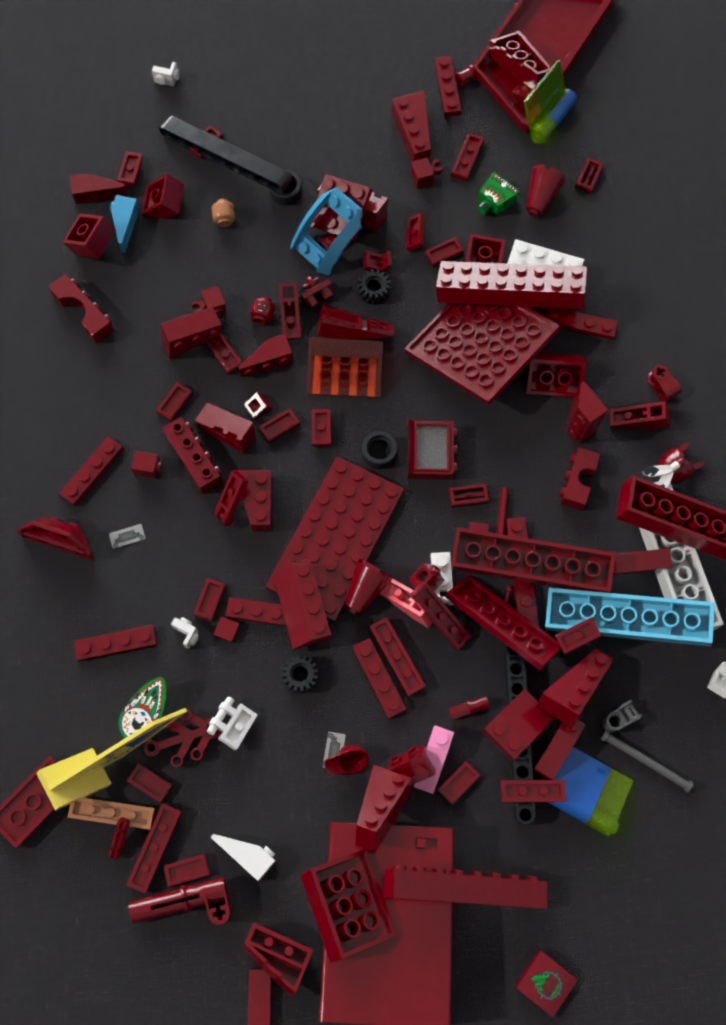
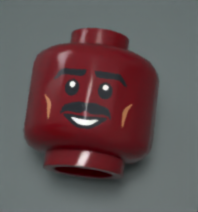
[250,296,276,325]

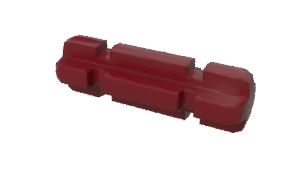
[108,817,130,859]

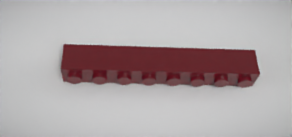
[383,865,547,909]

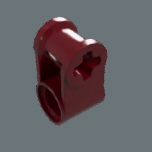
[647,365,682,401]

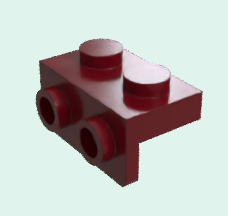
[387,745,436,786]

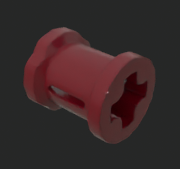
[455,65,477,87]

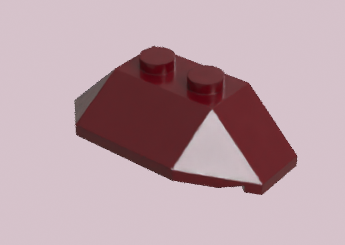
[17,516,95,561]

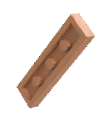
[67,798,155,830]

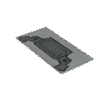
[109,524,145,549]
[323,732,346,768]

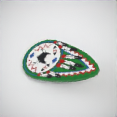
[119,677,167,744]

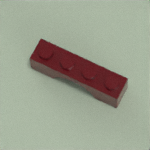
[48,274,114,344]

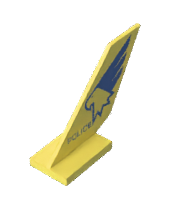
[36,708,187,811]

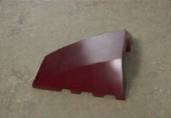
[317,303,395,340]

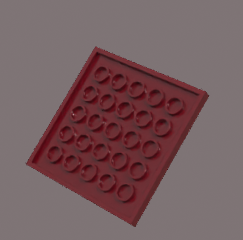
[404,303,560,405]

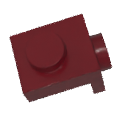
[363,250,392,274]

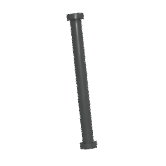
[600,729,694,793]

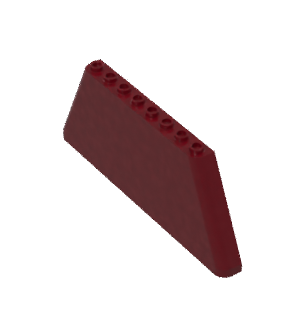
[472,0,615,133]

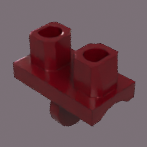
[299,276,333,309]

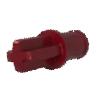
[449,696,490,719]

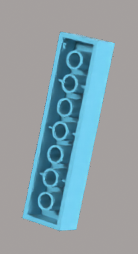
[545,588,715,646]

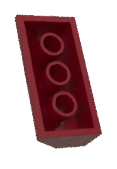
[273,559,332,650]

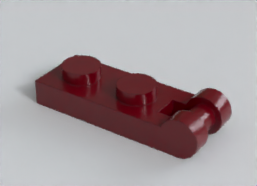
[214,471,248,527]

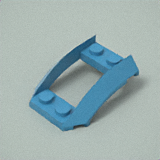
[291,187,362,275]

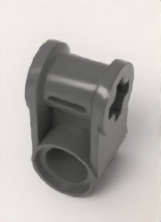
[602,699,643,733]

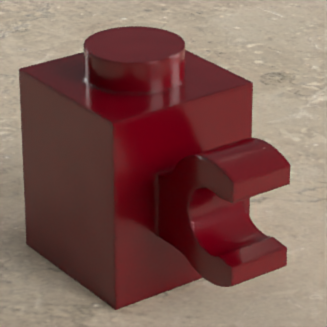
[410,158,443,189]
[191,286,226,317]

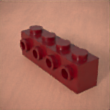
[162,417,222,494]

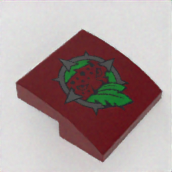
[515,950,577,1017]

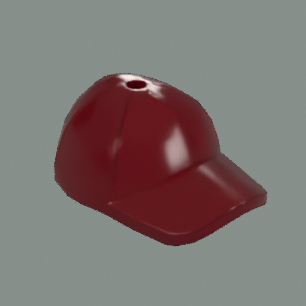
[324,745,369,776]

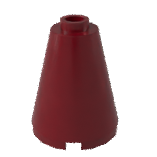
[526,164,565,217]
[345,558,393,615]

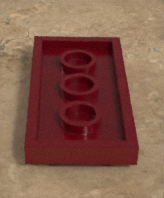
[0,756,57,849]

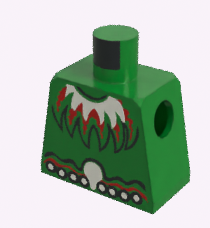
[477,172,519,215]

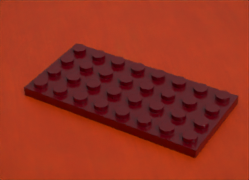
[265,457,404,623]

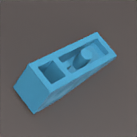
[110,195,139,253]

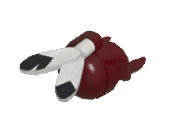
[643,442,705,488]

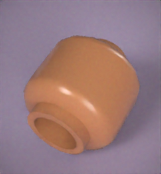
[212,199,235,227]

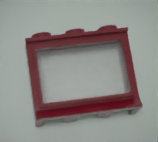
[407,419,457,480]

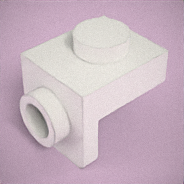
[152,62,180,87]
[171,618,199,649]
[707,662,726,699]

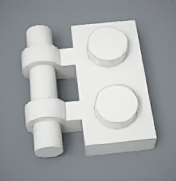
[207,697,257,750]

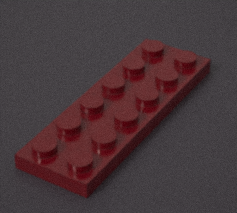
[445,575,562,670]

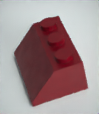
[526,353,586,397]
[567,381,608,444]

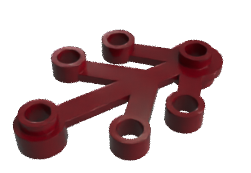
[144,709,221,768]

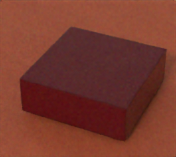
[213,617,240,643]

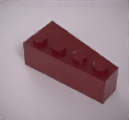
[489,31,551,92]
[391,90,431,162]
[537,649,614,728]

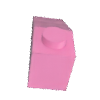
[414,725,454,794]

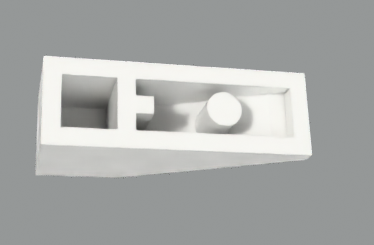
[211,834,276,881]

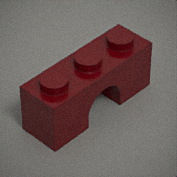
[559,447,600,511]

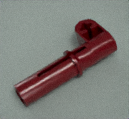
[129,877,232,925]

